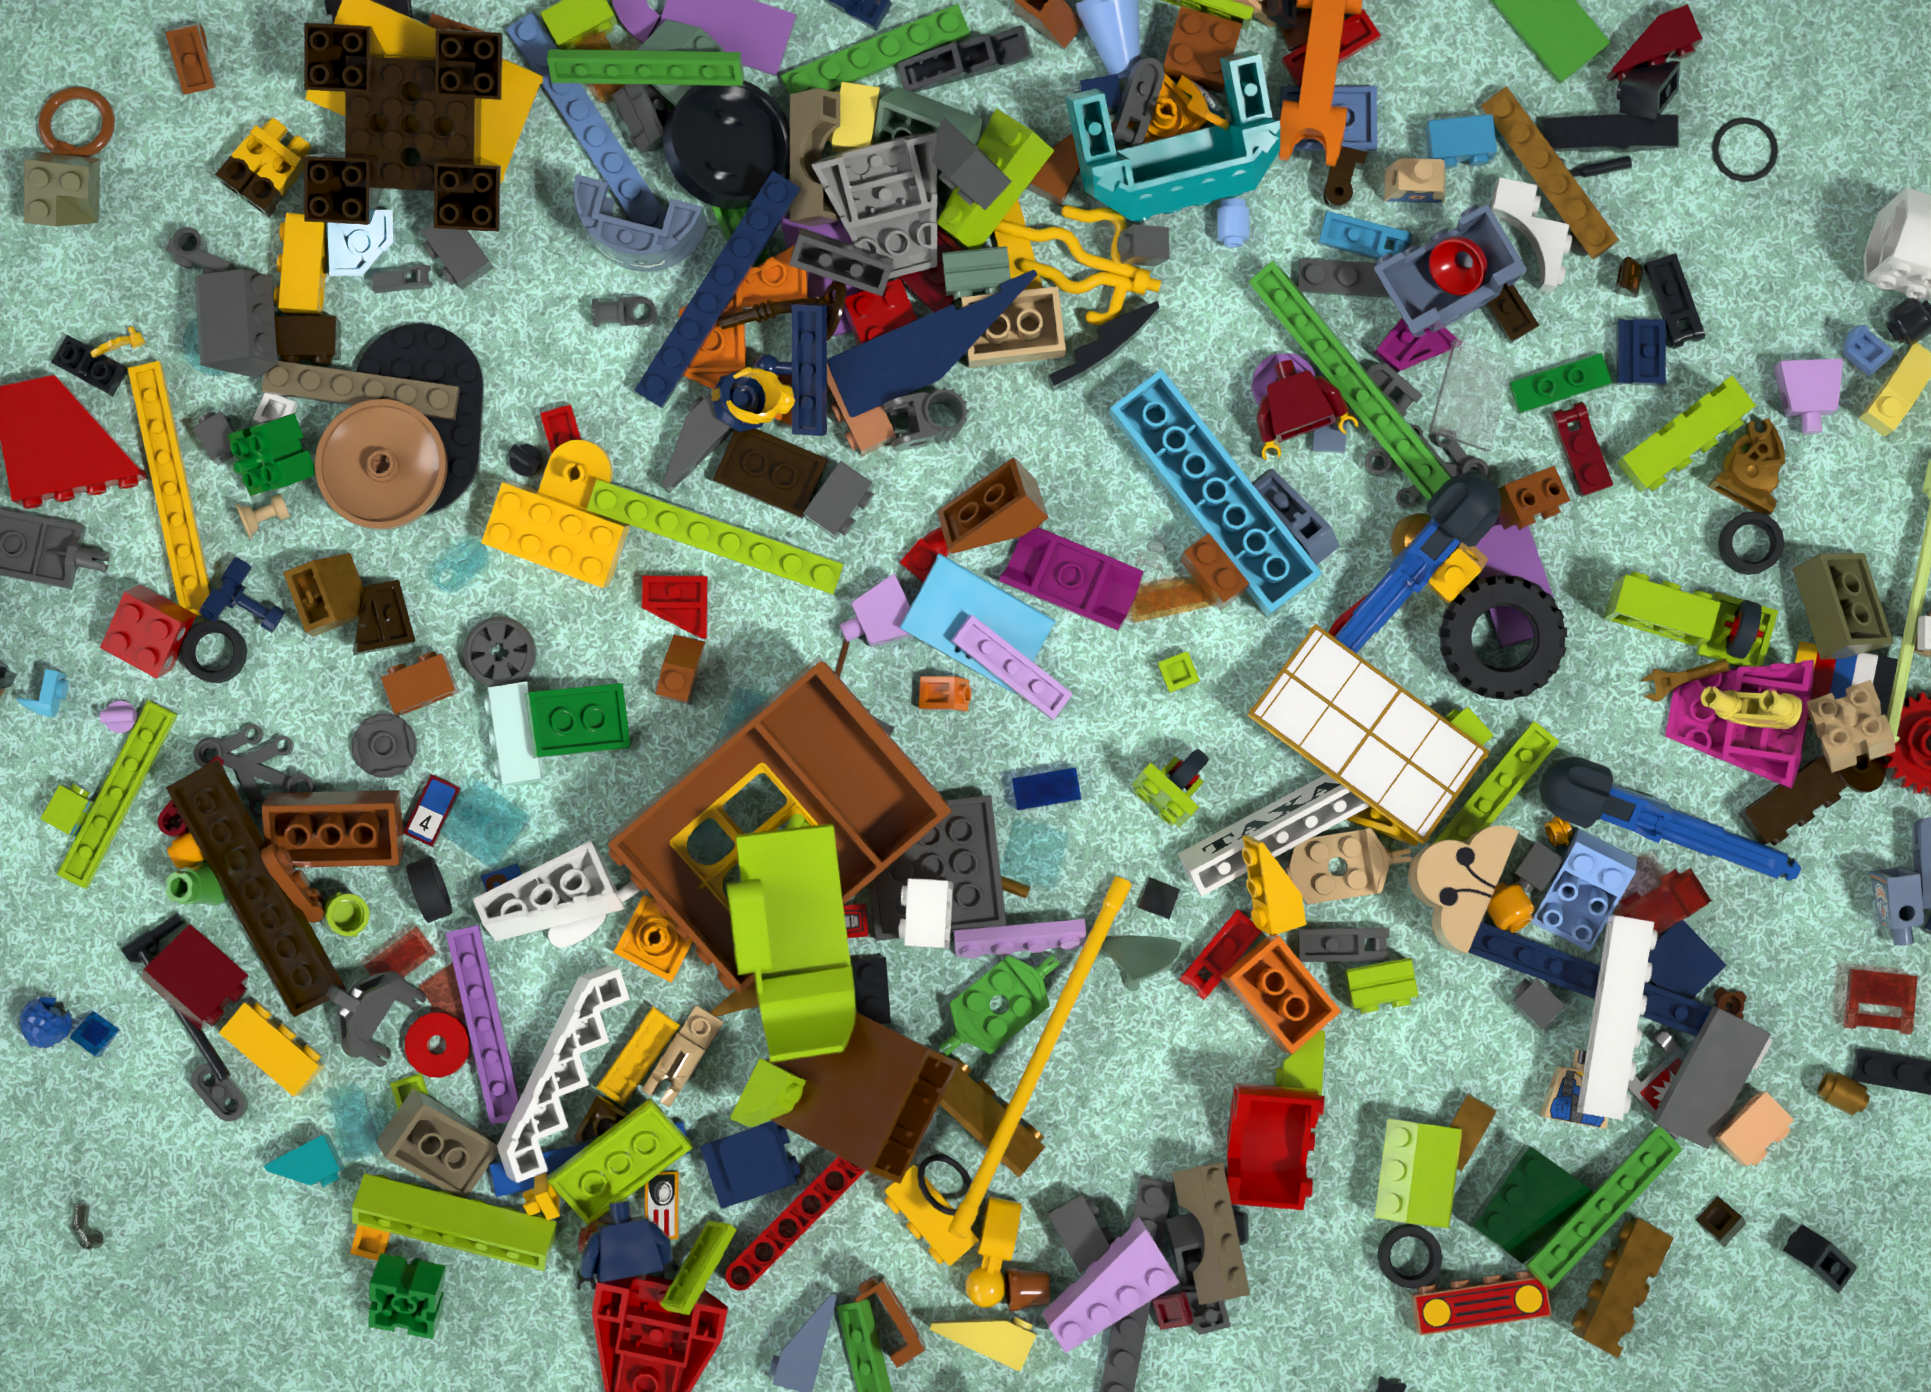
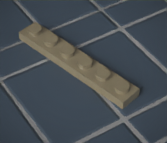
[261,361,460,421]

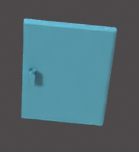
[899,554,1056,694]

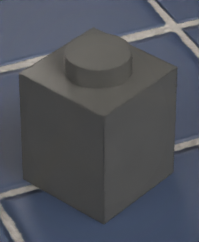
[1117,224,1170,266]
[193,411,235,466]
[1510,840,1564,894]
[1510,978,1566,1030]

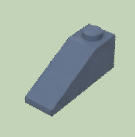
[1253,469,1340,565]
[769,1293,838,1392]

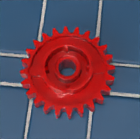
[1882,692,1931,797]

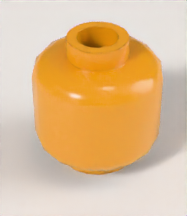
[1486,882,1534,933]

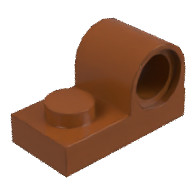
[165,22,216,95]

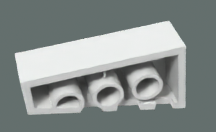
[473,841,625,941]

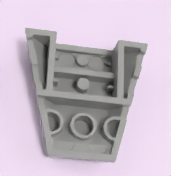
[811,132,938,279]

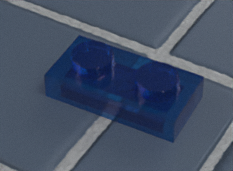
[1012,767,1082,811]

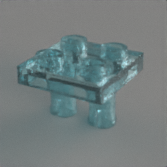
[439,779,532,870]

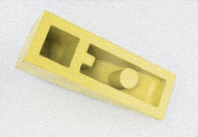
[1858,343,1931,437]
[929,1316,1037,1372]

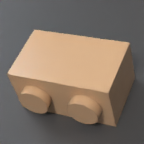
[1715,1091,1794,1166]

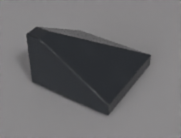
[1138,878,1180,920]

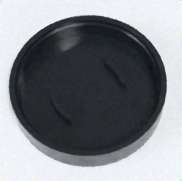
[663,80,790,209]

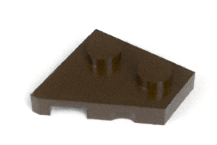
[352,579,416,656]

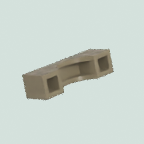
[789,88,840,227]
[1172,1163,1250,1305]

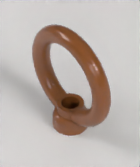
[38,86,115,157]

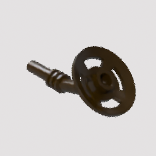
[719,280,846,341]

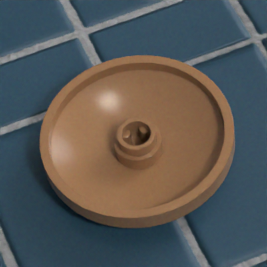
[315,399,448,530]

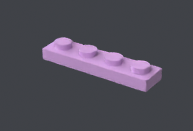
[950,615,1073,720]
[954,919,1086,959]

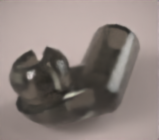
[71,1204,104,1250]

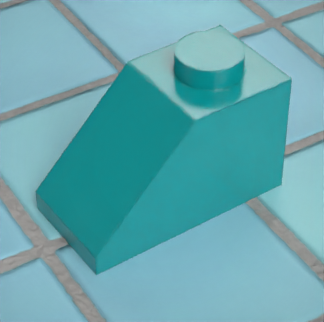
[263,1134,346,1188]

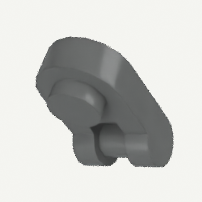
[1367,364,1423,417]

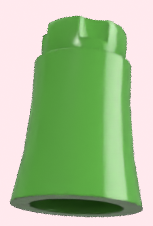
[165,861,227,906]

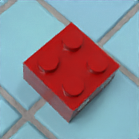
[100,584,197,679]

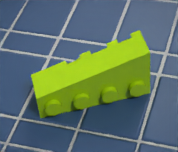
[937,108,1054,250]
[1617,375,1756,493]

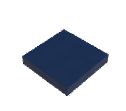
[1648,918,1727,999]

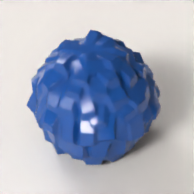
[19,996,72,1048]

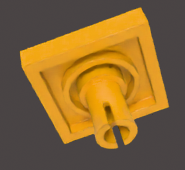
[1127,74,1209,143]
[613,894,693,983]

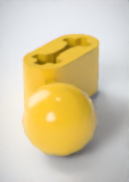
[965,1195,1022,1308]

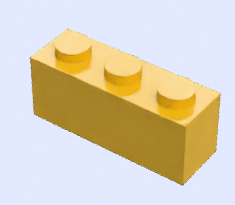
[274,213,327,316]
[219,1002,325,1097]
[884,1163,979,1267]

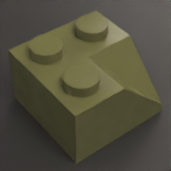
[24,151,100,227]

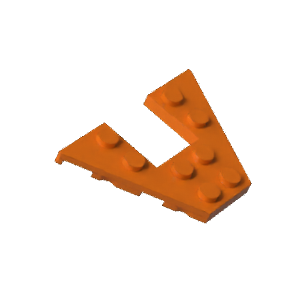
[679,245,808,426]

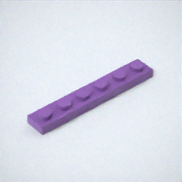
[446,925,520,1125]

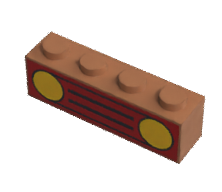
[1410,1269,1552,1336]

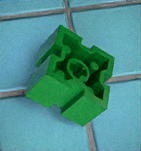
[227,413,316,496]
[368,1253,446,1339]

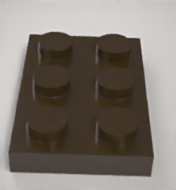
[713,428,828,520]

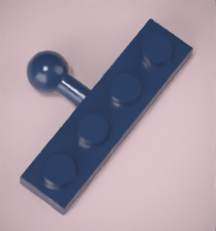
[754,303,827,436]

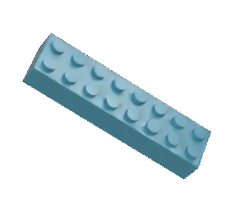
[1109,368,1322,617]

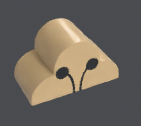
[1408,826,1519,955]

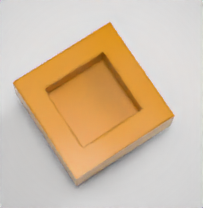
[350,1225,391,1261]

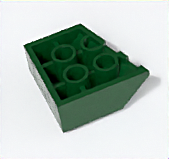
[1468,1144,1594,1264]

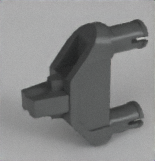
[325,971,426,1067]

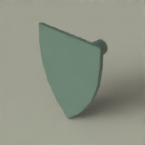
[1101,936,1181,991]

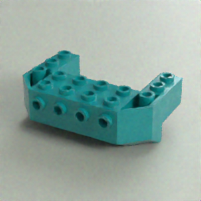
[1065,50,1281,222]

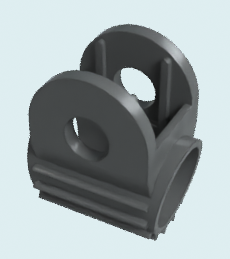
[883,387,969,451]

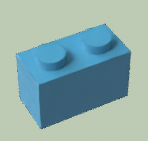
[1425,114,1497,169]

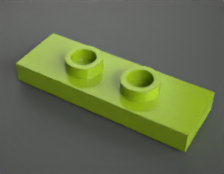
[660,1220,736,1315]

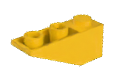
[1242,835,1306,936]

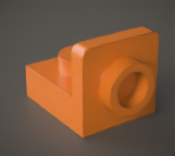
[918,676,972,712]

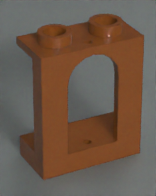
[855,1275,926,1368]

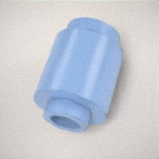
[1217,198,1250,248]

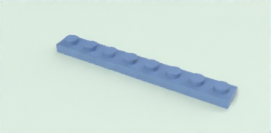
[506,12,666,229]

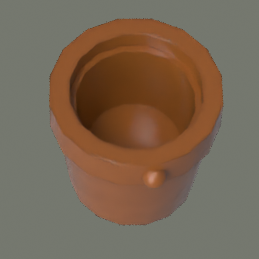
[1005,1268,1050,1311]

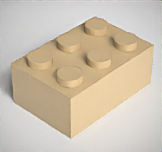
[961,286,1066,368]

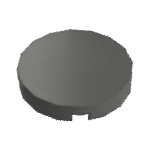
[352,714,417,778]

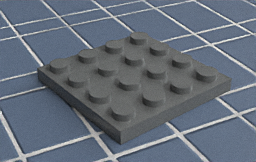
[870,795,1007,941]

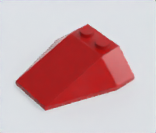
[592,1274,729,1392]

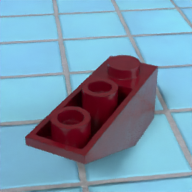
[1606,4,1703,82]

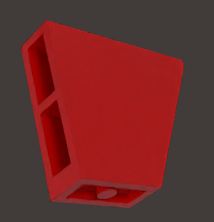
[0,375,147,509]

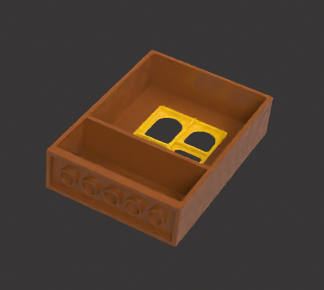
[607,655,952,994]

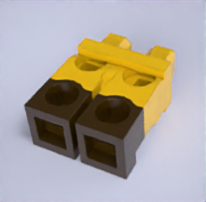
[215,117,312,219]

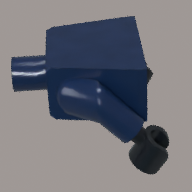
[575,1200,679,1290]

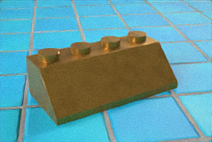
[939,1057,1045,1178]

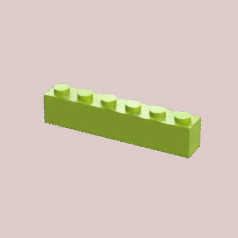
[352,1173,557,1271]

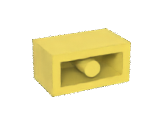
[827,82,881,153]

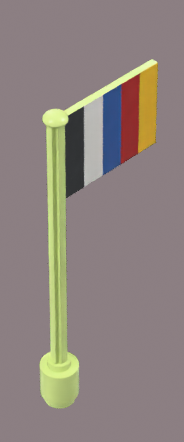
[1795,460,1931,742]

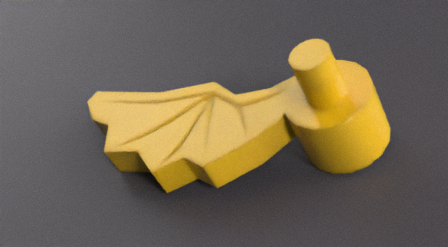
[90,326,146,357]

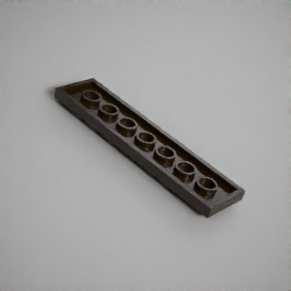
[166,759,347,1017]

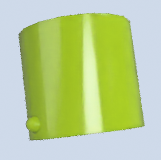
[321,892,370,938]

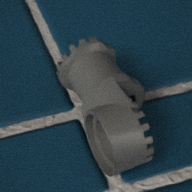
[591,296,658,327]

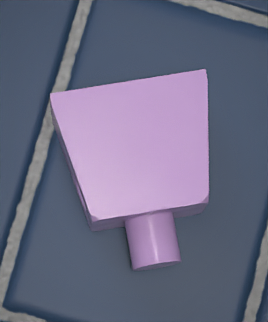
[1774,358,1843,435]
[839,574,912,647]

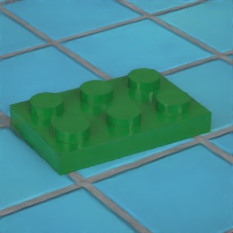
[525,683,631,759]

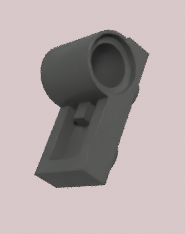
[166,227,236,274]

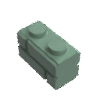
[942,246,1011,301]

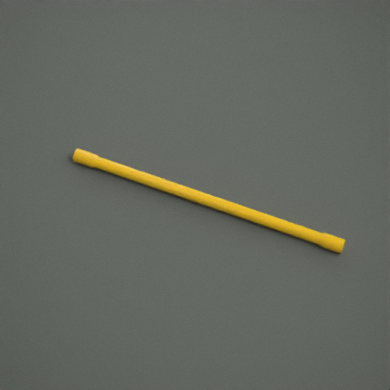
[947,876,1132,1239]

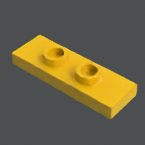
[596,1006,681,1106]

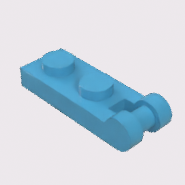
[1318,211,1413,260]

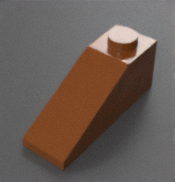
[1027,133,1080,207]

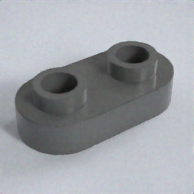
[191,1063,248,1121]

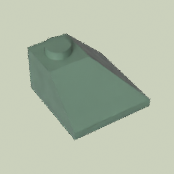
[636,19,724,105]

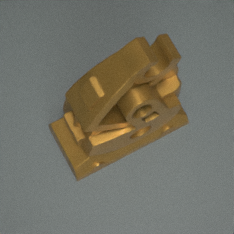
[1708,418,1785,515]

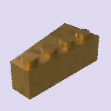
[1571,1216,1674,1359]

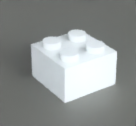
[899,879,953,949]

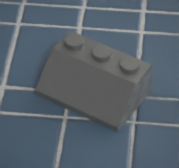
[195,269,278,378]

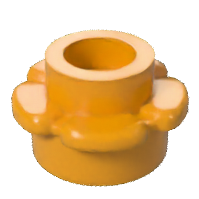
[1545,816,1573,847]

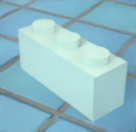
[484,682,545,786]

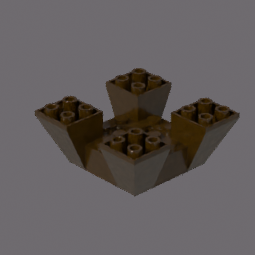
[304,23,503,232]

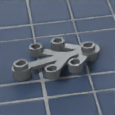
[1364,424,1490,508]
[194,725,315,817]

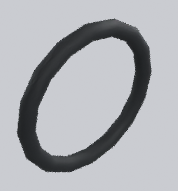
[1712,117,1778,182]
[917,1154,972,1216]

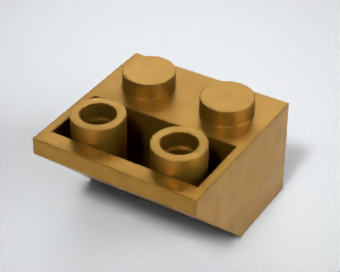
[283,553,364,637]

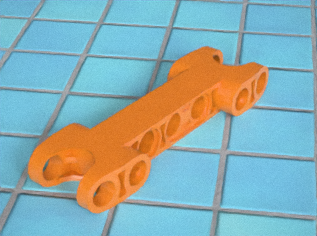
[1279,0,1363,167]

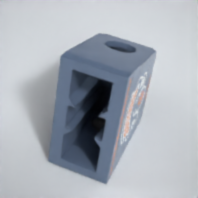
[1870,866,1924,946]

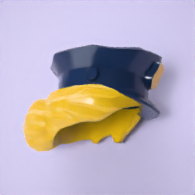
[711,367,795,432]

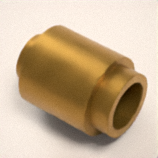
[1817,1071,1870,1116]

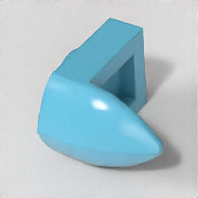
[17,669,69,717]

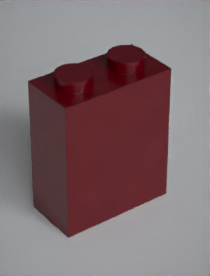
[142,924,249,1031]

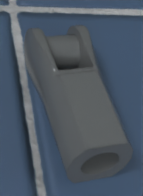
[372,265,433,293]

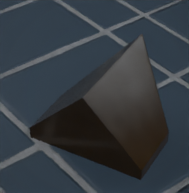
[575,1095,631,1142]

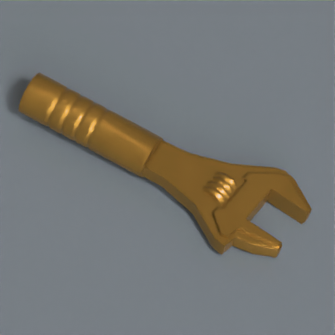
[1642,658,1730,702]

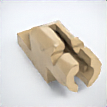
[642,1005,724,1107]

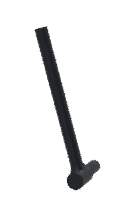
[121,912,231,1082]

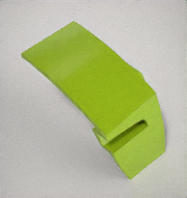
[727,823,856,1062]

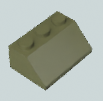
[1793,553,1894,659]

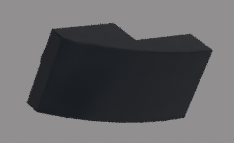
[51,335,128,397]

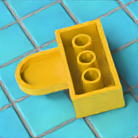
[481,439,631,588]

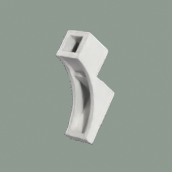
[1490,177,1572,293]

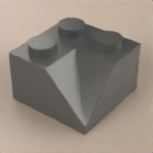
[933,117,1012,210]

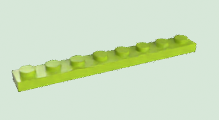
[586,478,844,595]

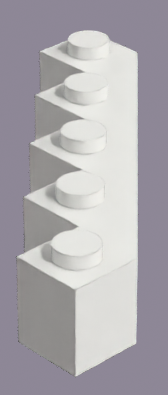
[497,965,630,1183]

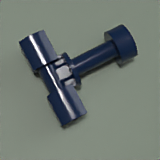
[199,557,286,633]

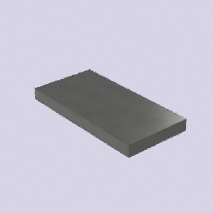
[1651,1005,1771,1149]

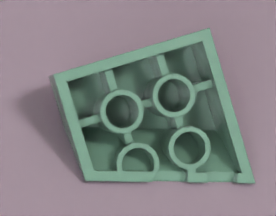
[872,86,983,211]

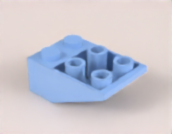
[1531,828,1637,952]

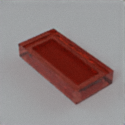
[364,926,438,978]

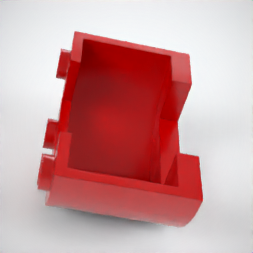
[1225,1082,1325,1210]

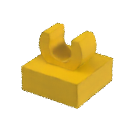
[523,1172,560,1221]

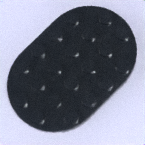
[356,324,484,516]

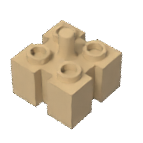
[1807,680,1895,773]

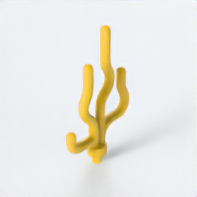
[994,205,1162,325]

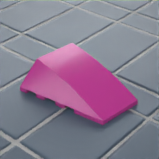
[1665,660,1814,789]

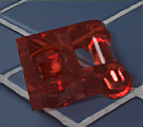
[1843,969,1918,1035]

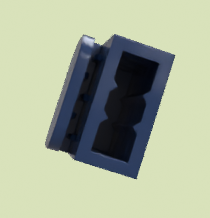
[700,1121,801,1209]

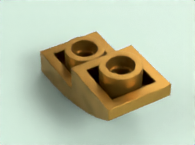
[1449,1093,1497,1172]

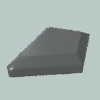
[1173,1291,1231,1335]

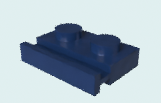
[1616,319,1666,386]

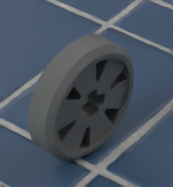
[463,617,537,687]

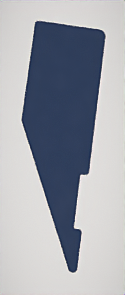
[828,270,1037,417]

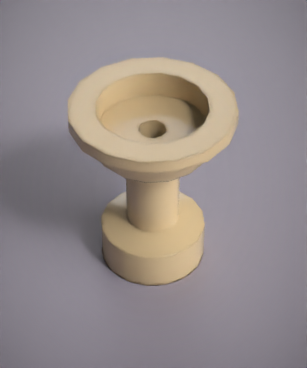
[235,493,290,540]

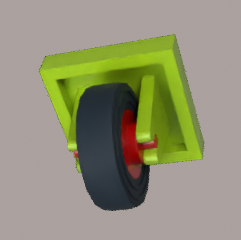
[1696,592,1778,668]
[1131,748,1209,828]

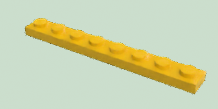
[128,361,212,617]

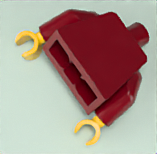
[1256,360,1358,460]

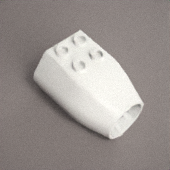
[1864,187,1931,301]

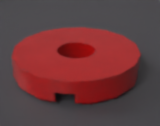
[405,1012,471,1078]

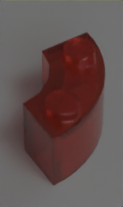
[1613,868,1712,934]

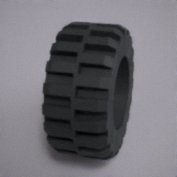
[1439,575,1568,700]

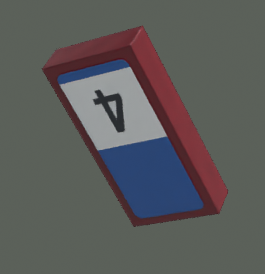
[403,774,462,848]

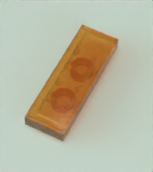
[1130,577,1216,624]

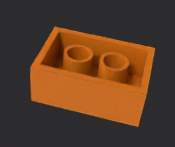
[1221,935,1341,1054]

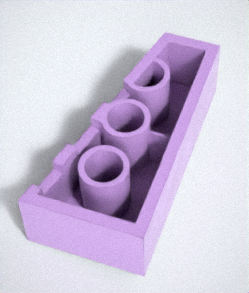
[1042,1217,1179,1353]

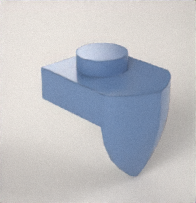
[1843,325,1894,377]

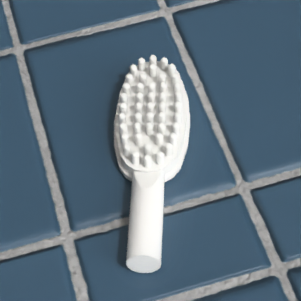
[548,881,640,948]

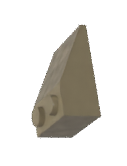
[376,1088,499,1199]

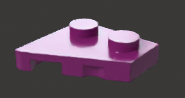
[1373,317,1462,373]

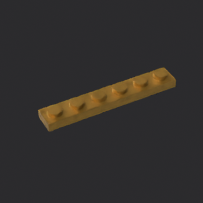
[1480,86,1620,260]

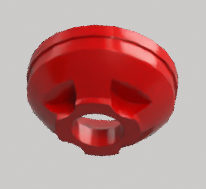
[1429,236,1487,295]

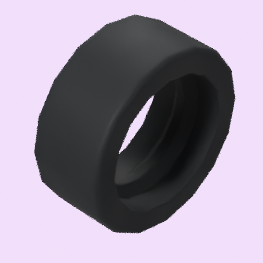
[1718,511,1785,575]
[181,620,248,683]
[406,856,453,923]
[1377,1224,1443,1289]

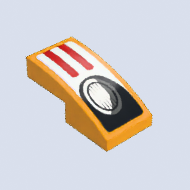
[1176,75,1229,130]
[645,1171,679,1240]

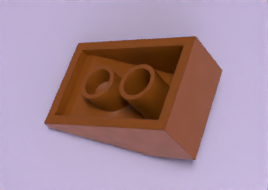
[937,457,1049,554]

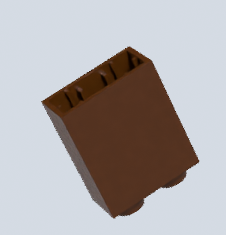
[767,1011,959,1184]

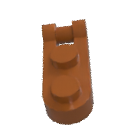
[260,843,324,923]

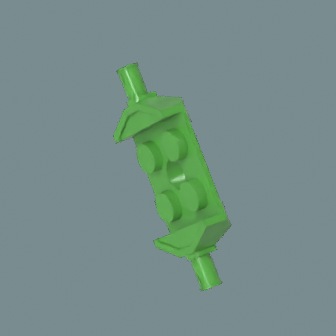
[938,953,1060,1056]

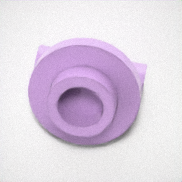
[100,701,137,733]

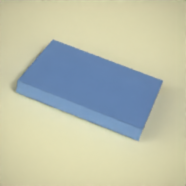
[1280,86,1377,151]

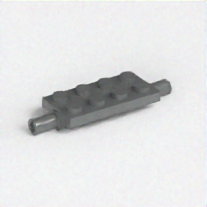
[0,509,110,590]

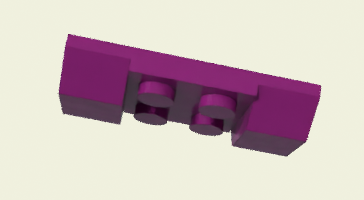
[999,527,1144,631]

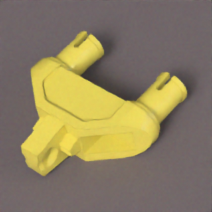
[1701,687,1802,729]

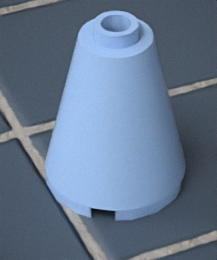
[1076,0,1140,80]

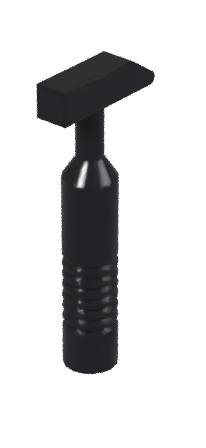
[1560,156,1632,178]

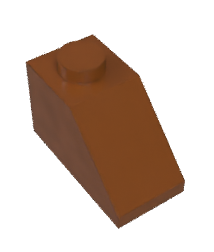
[655,635,705,705]

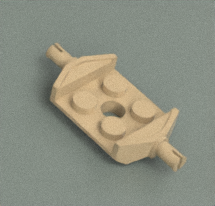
[1283,828,1412,905]

